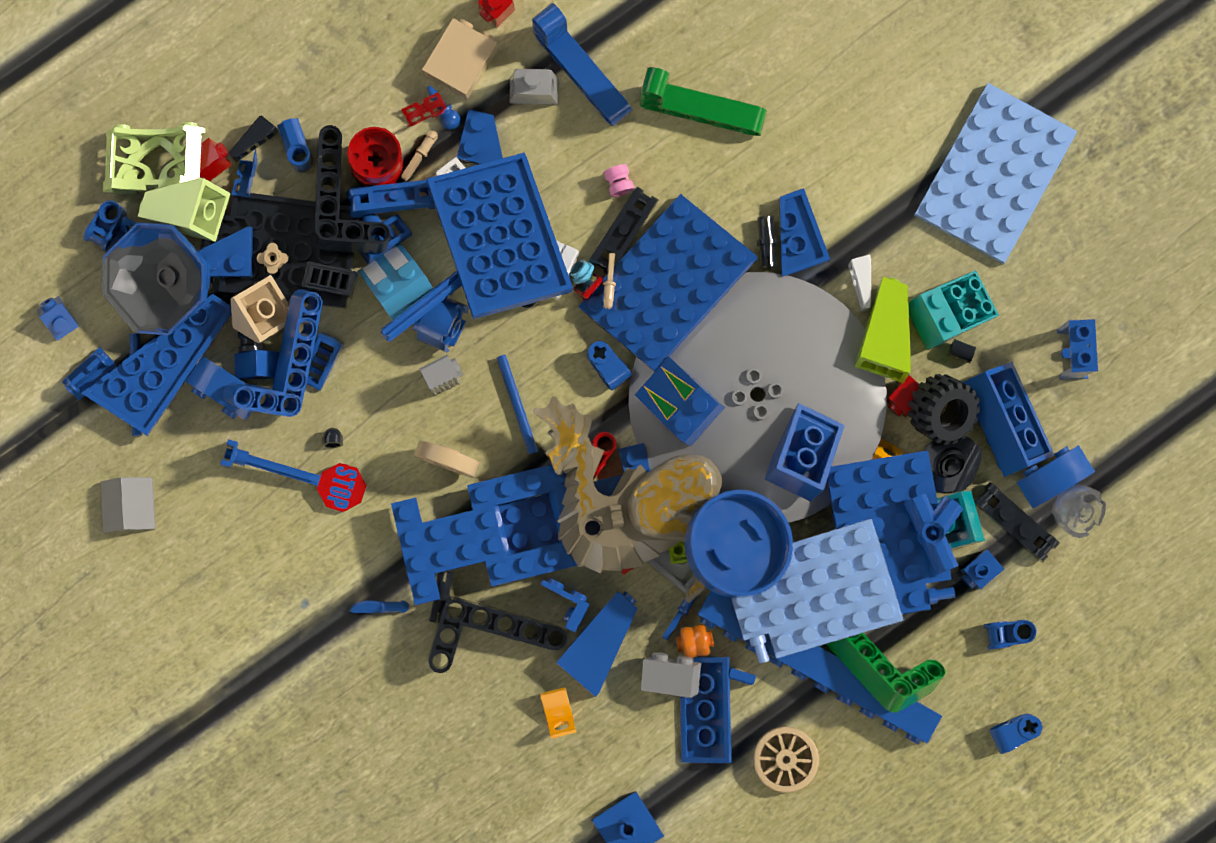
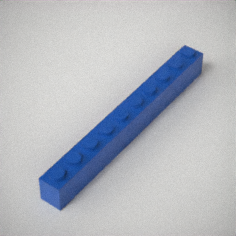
[697,590,942,745]

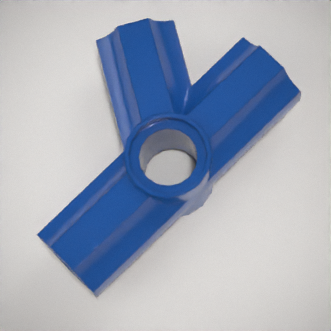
[904,494,963,575]

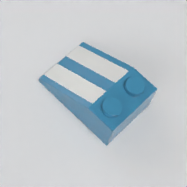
[358,243,433,320]

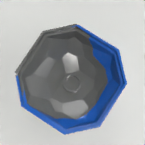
[101,222,210,335]

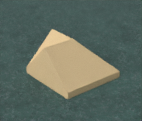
[231,275,289,343]

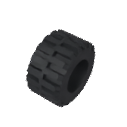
[908,374,980,445]

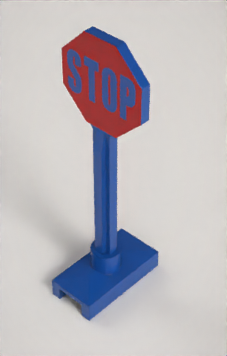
[220,439,367,512]

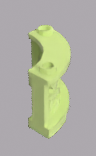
[103,122,206,195]

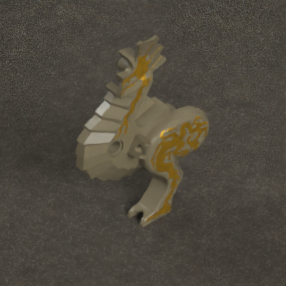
[533,396,722,603]

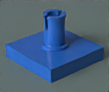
[592,791,664,843]

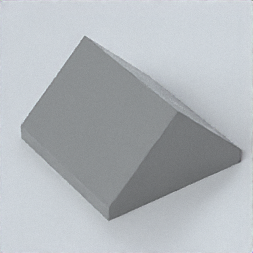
[100,477,156,533]

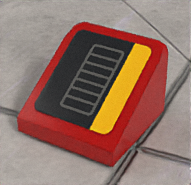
[573,273,603,300]

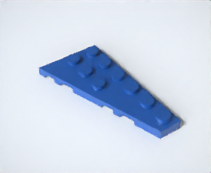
[82,294,232,437]

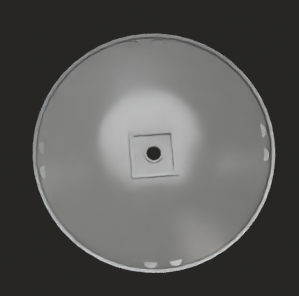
[629,272,887,523]

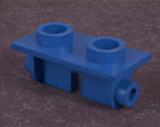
[62,347,117,401]

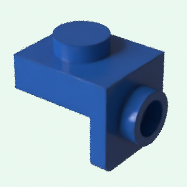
[38,296,79,341]

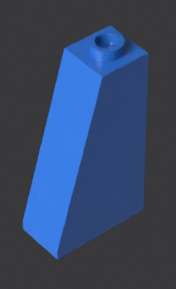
[556,591,638,697]

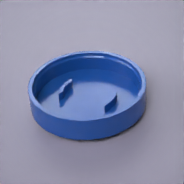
[685,490,793,598]

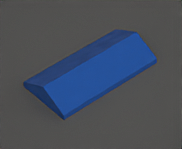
[680,657,731,763]

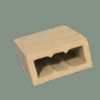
[422,18,498,101]

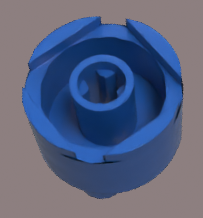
[413,297,468,353]

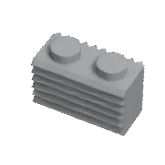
[419,354,463,396]

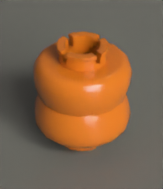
[675,624,714,658]

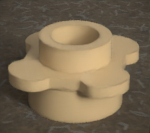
[257,243,288,274]

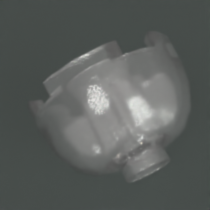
[1053,484,1106,538]

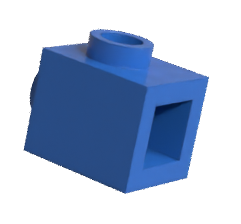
[960,549,1004,590]

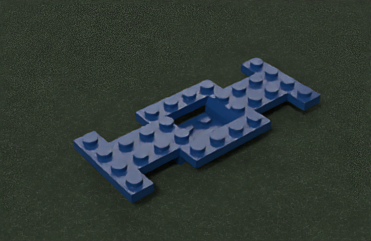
[391,443,650,605]

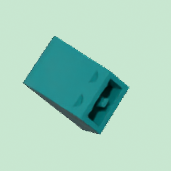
[908,270,999,351]

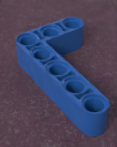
[532,3,632,127]
[223,289,322,417]

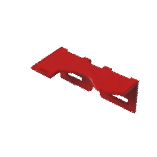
[401,92,447,128]

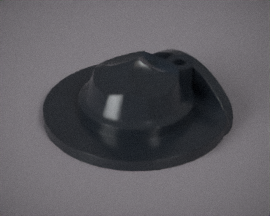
[924,436,982,494]

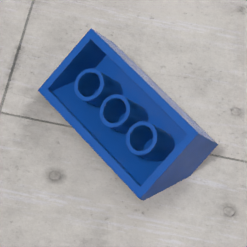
[963,362,1054,477]

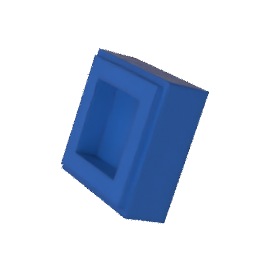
[729,668,756,685]

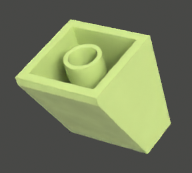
[138,178,230,242]

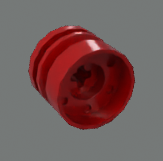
[347,126,403,187]

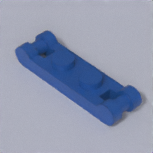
[346,180,436,218]

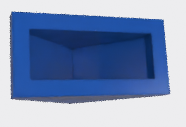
[234,350,280,380]

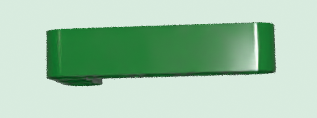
[640,67,767,136]
[826,633,946,713]

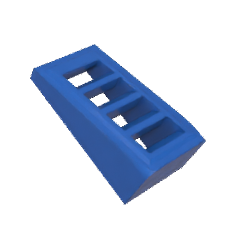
[360,213,412,265]
[306,332,345,391]

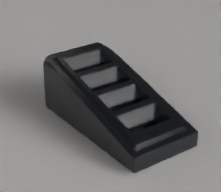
[229,115,279,162]
[302,262,358,299]

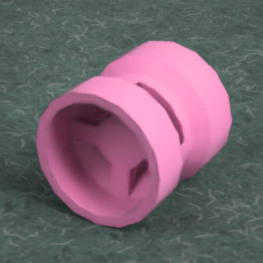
[603,164,635,197]

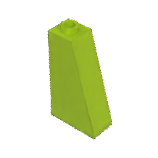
[854,277,911,383]

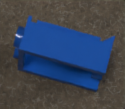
[1057,319,1098,380]

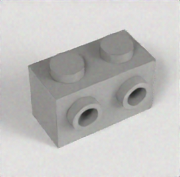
[641,652,701,698]

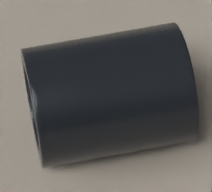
[948,339,976,364]

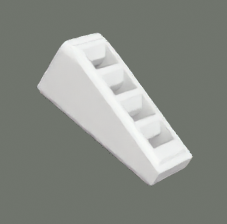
[848,255,871,312]

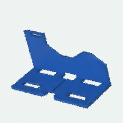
[231,150,258,197]

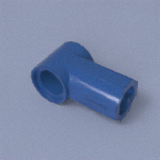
[277,118,313,172]

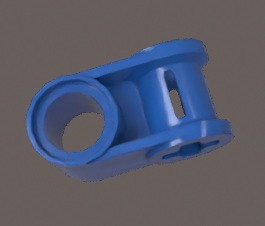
[83,201,127,252]
[587,341,632,391]
[984,620,1037,650]
[989,713,1043,754]

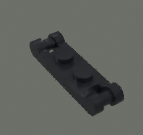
[589,186,659,274]
[974,482,1060,563]

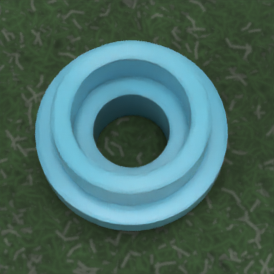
[570,260,594,284]

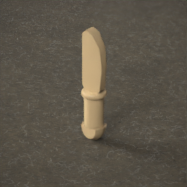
[401,131,438,181]
[603,253,616,309]

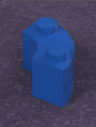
[185,356,262,421]
[1017,445,1095,509]

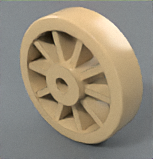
[414,440,480,478]
[753,726,819,793]

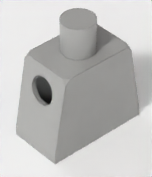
[510,69,558,105]

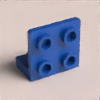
[541,578,590,633]

